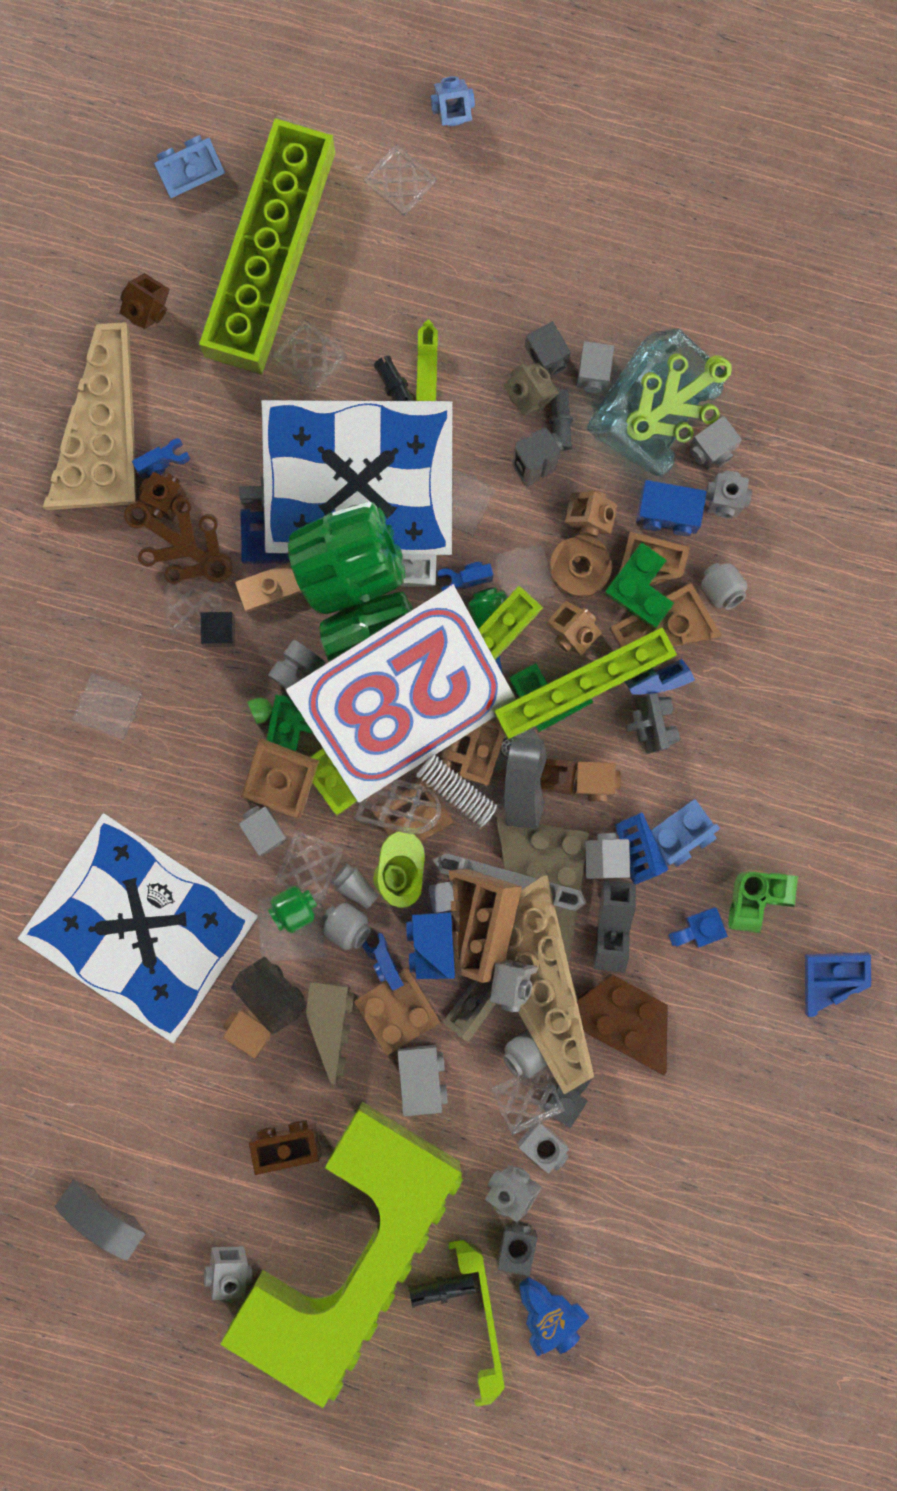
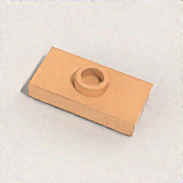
[235,562,302,613]

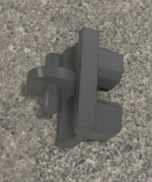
[626,693,680,754]

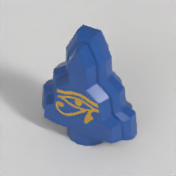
[519,1276,589,1357]

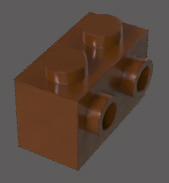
[249,1120,322,1175]

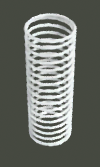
[417,755,497,827]

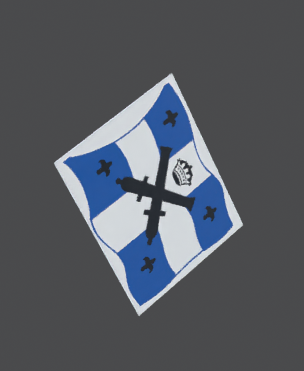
[261,400,453,555]
[18,813,258,1044]

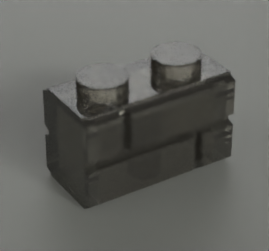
[231,956,307,1035]

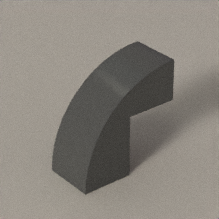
[504,737,547,829]
[594,880,636,973]
[55,1179,146,1261]

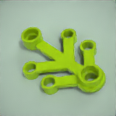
[626,353,732,442]

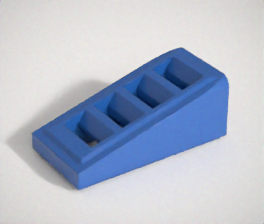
[615,812,669,884]

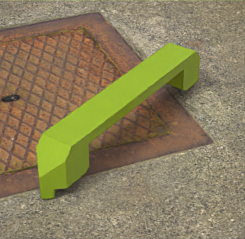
[416,319,438,401]
[448,1240,505,1407]

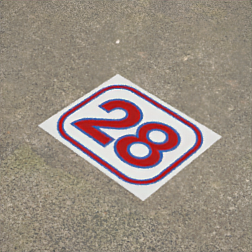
[286,584,516,802]

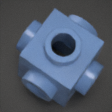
[430,77,475,126]

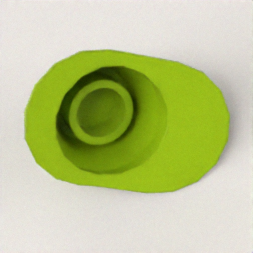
[373,831,425,908]

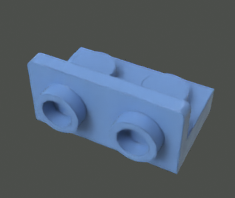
[154,135,225,199]
[651,799,720,867]

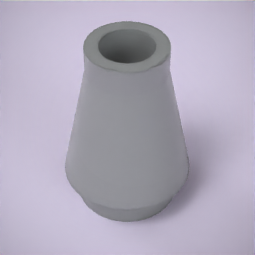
[331,864,379,909]

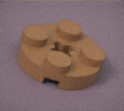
[549,535,612,598]

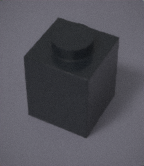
[200,612,235,647]

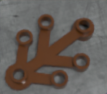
[124,496,233,584]

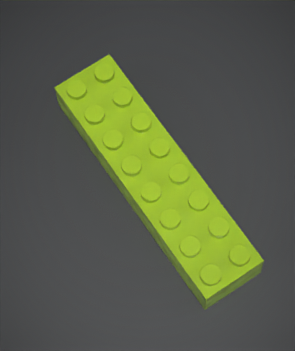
[199,118,335,375]

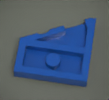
[805,952,871,1017]

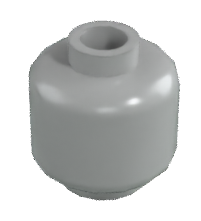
[701,563,748,610]
[322,903,370,950]
[503,1030,548,1079]

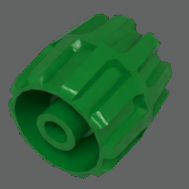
[288,502,406,614]
[320,592,413,662]

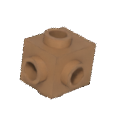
[565,490,618,538]
[546,601,602,656]

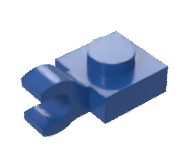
[132,438,191,480]
[437,562,493,591]
[668,907,728,948]
[362,933,404,991]

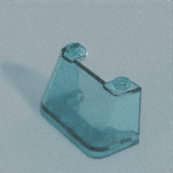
[587,328,725,476]

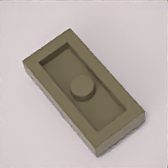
[443,980,496,1042]

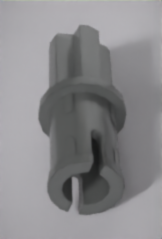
[549,388,573,451]

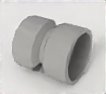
[268,640,326,689]

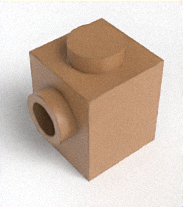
[574,762,621,802]
[223,1007,276,1059]

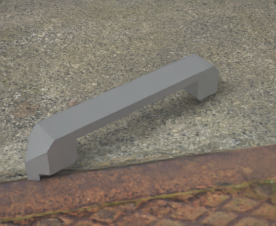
[433,853,586,911]

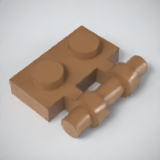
[439,721,505,787]

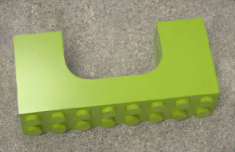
[220,1102,463,1408]

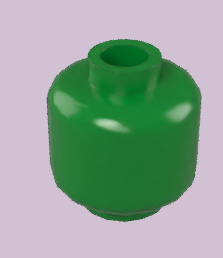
[468,587,508,629]
[268,886,317,933]

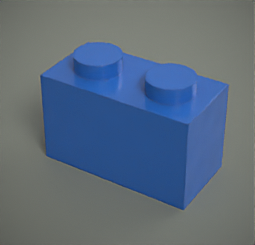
[636,480,707,536]

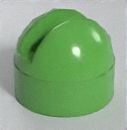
[248,698,272,725]

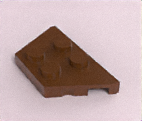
[577,974,668,1076]

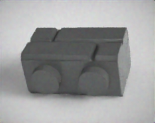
[512,427,563,487]

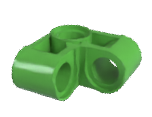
[728,871,798,933]

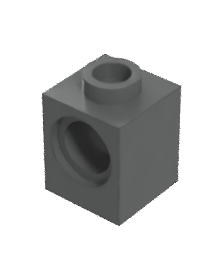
[524,321,571,375]
[497,1221,538,1277]

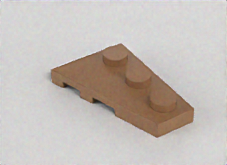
[609,583,722,648]

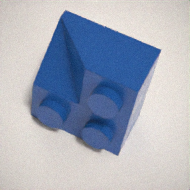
[406,912,455,979]

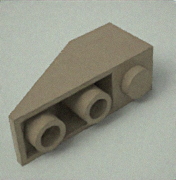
[305,981,354,1084]

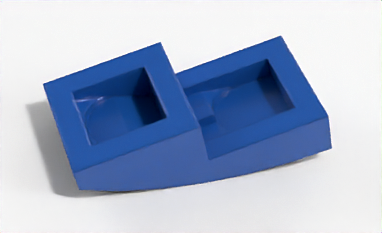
[624,658,695,695]

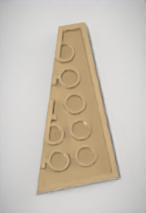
[43,322,138,510]
[505,876,594,1094]

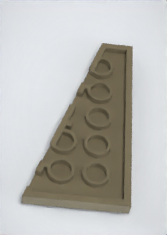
[496,817,589,966]

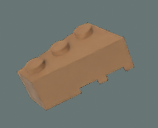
[449,869,522,983]

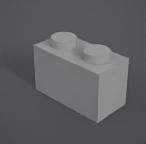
[398,1045,448,1116]

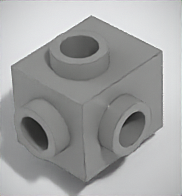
[705,471,752,518]
[485,1165,542,1222]
[204,1246,252,1302]

